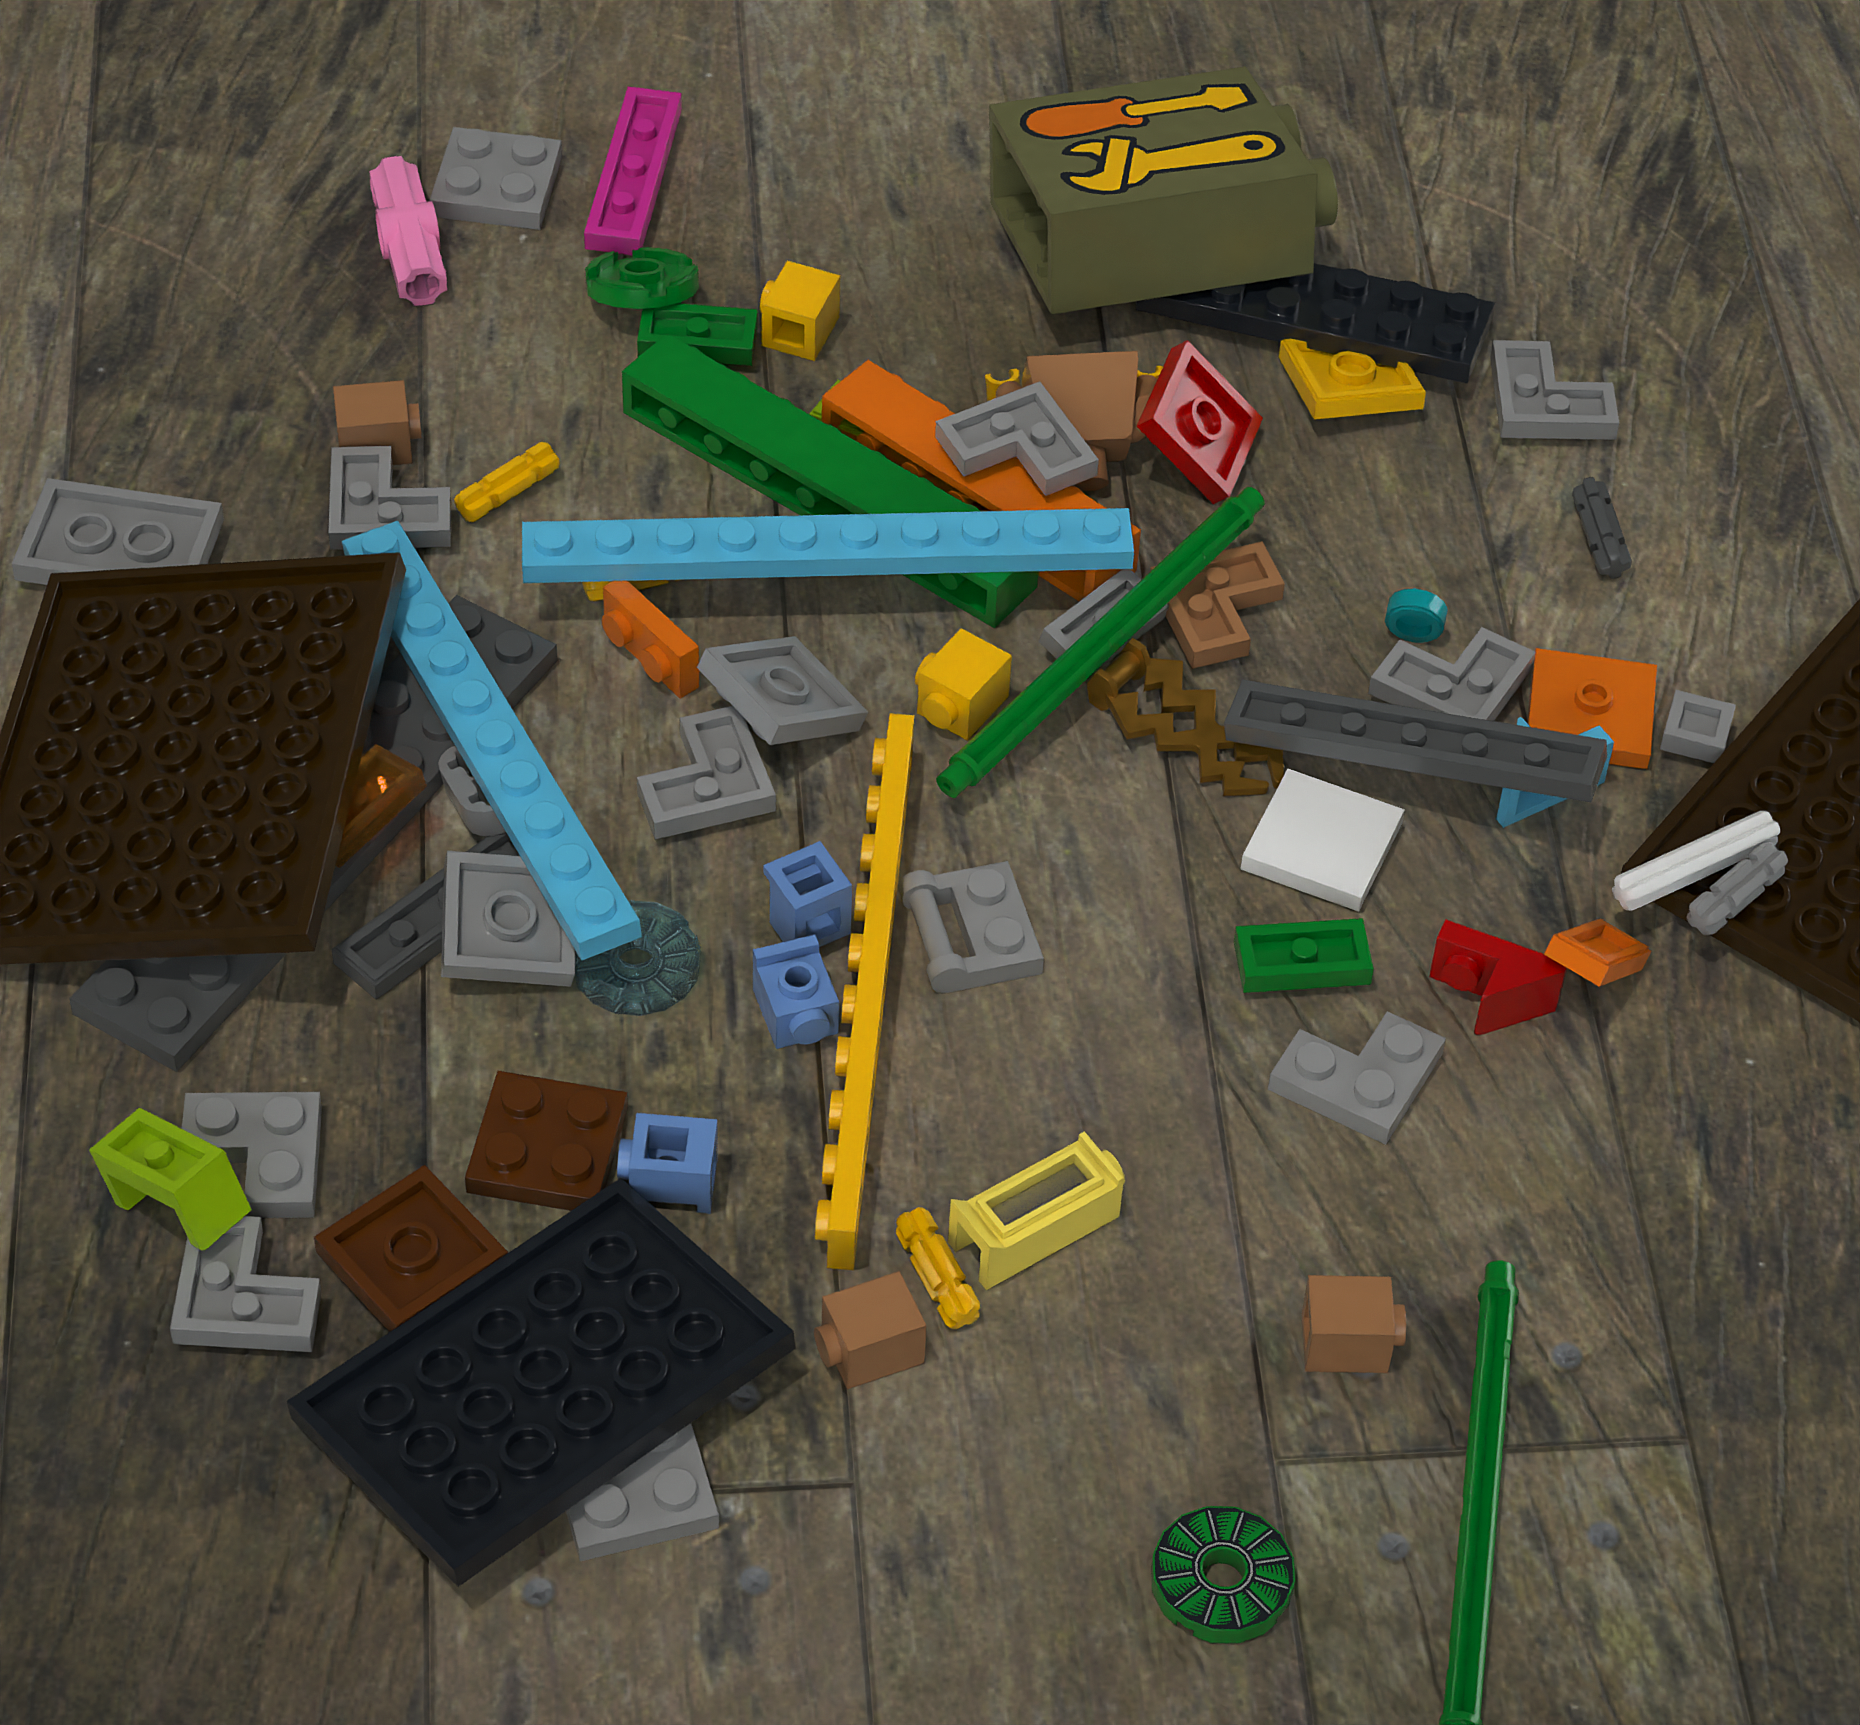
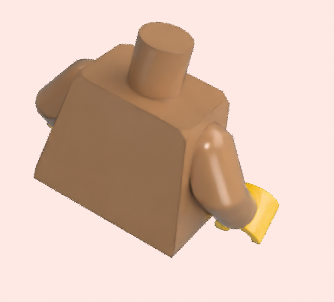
[985,351,1163,491]

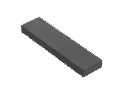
[331,832,520,1000]

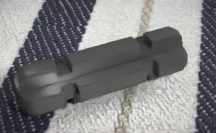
[1572,477,1632,579]

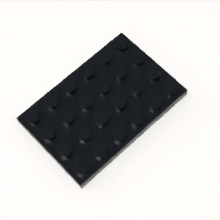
[286,1178,796,1587]

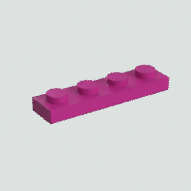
[584,86,682,255]

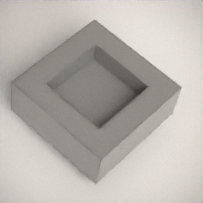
[1660,690,1736,763]

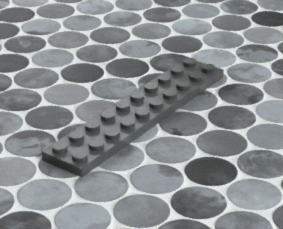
[69,595,557,1072]

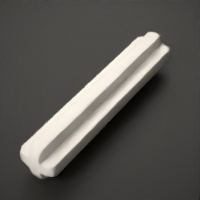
[1612,811,1781,911]

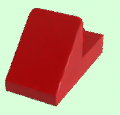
[1429,919,1567,1035]

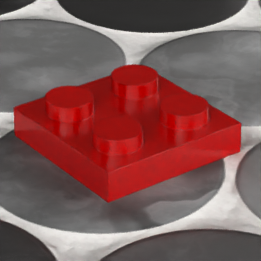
[1137,340,1263,504]

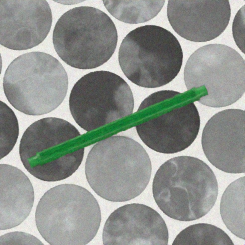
[936,487,1265,798]
[1439,1260,1519,1725]

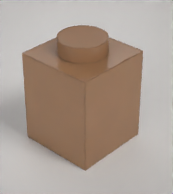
[333,380,422,465]
[814,1271,927,1389]
[1301,1275,1406,1373]

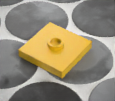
[1278,339,1426,420]

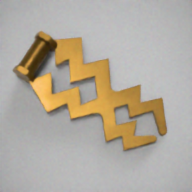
[1087,638,1284,796]

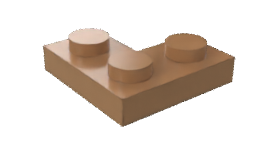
[1150,541,1285,669]

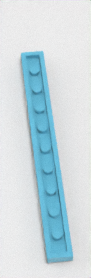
[522,508,1134,583]
[342,521,642,961]

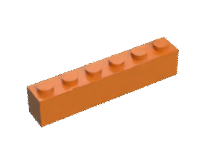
[822,359,1141,601]

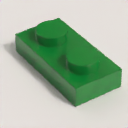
[637,303,758,366]
[1234,918,1374,993]

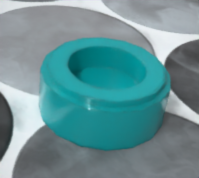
[1385,589,1448,643]

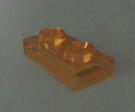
[335,744,427,868]

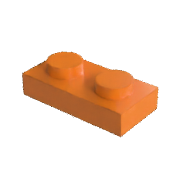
[602,581,699,699]

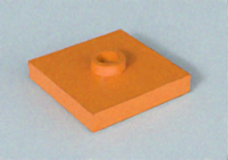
[1527,648,1657,769]

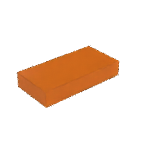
[1544,919,1652,987]

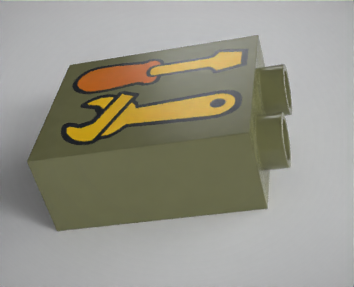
[989,66,1338,315]

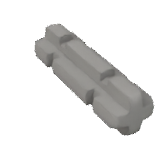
[1686,842,1788,935]

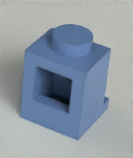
[763,841,852,947]
[753,934,839,1049]
[617,1113,718,1214]

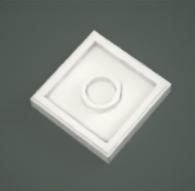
[1241,769,1405,912]

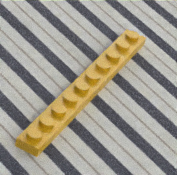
[815,713,914,1270]

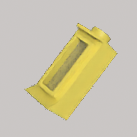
[948,1131,1125,1290]

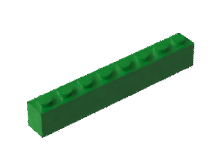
[622,333,1039,629]

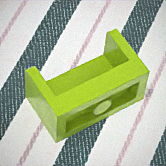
[89,1107,252,1251]

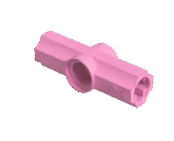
[369,156,447,306]

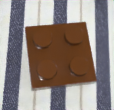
[465,1071,628,1211]
[314,1165,508,1332]

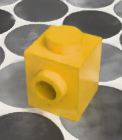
[760,260,840,361]
[915,628,1012,741]

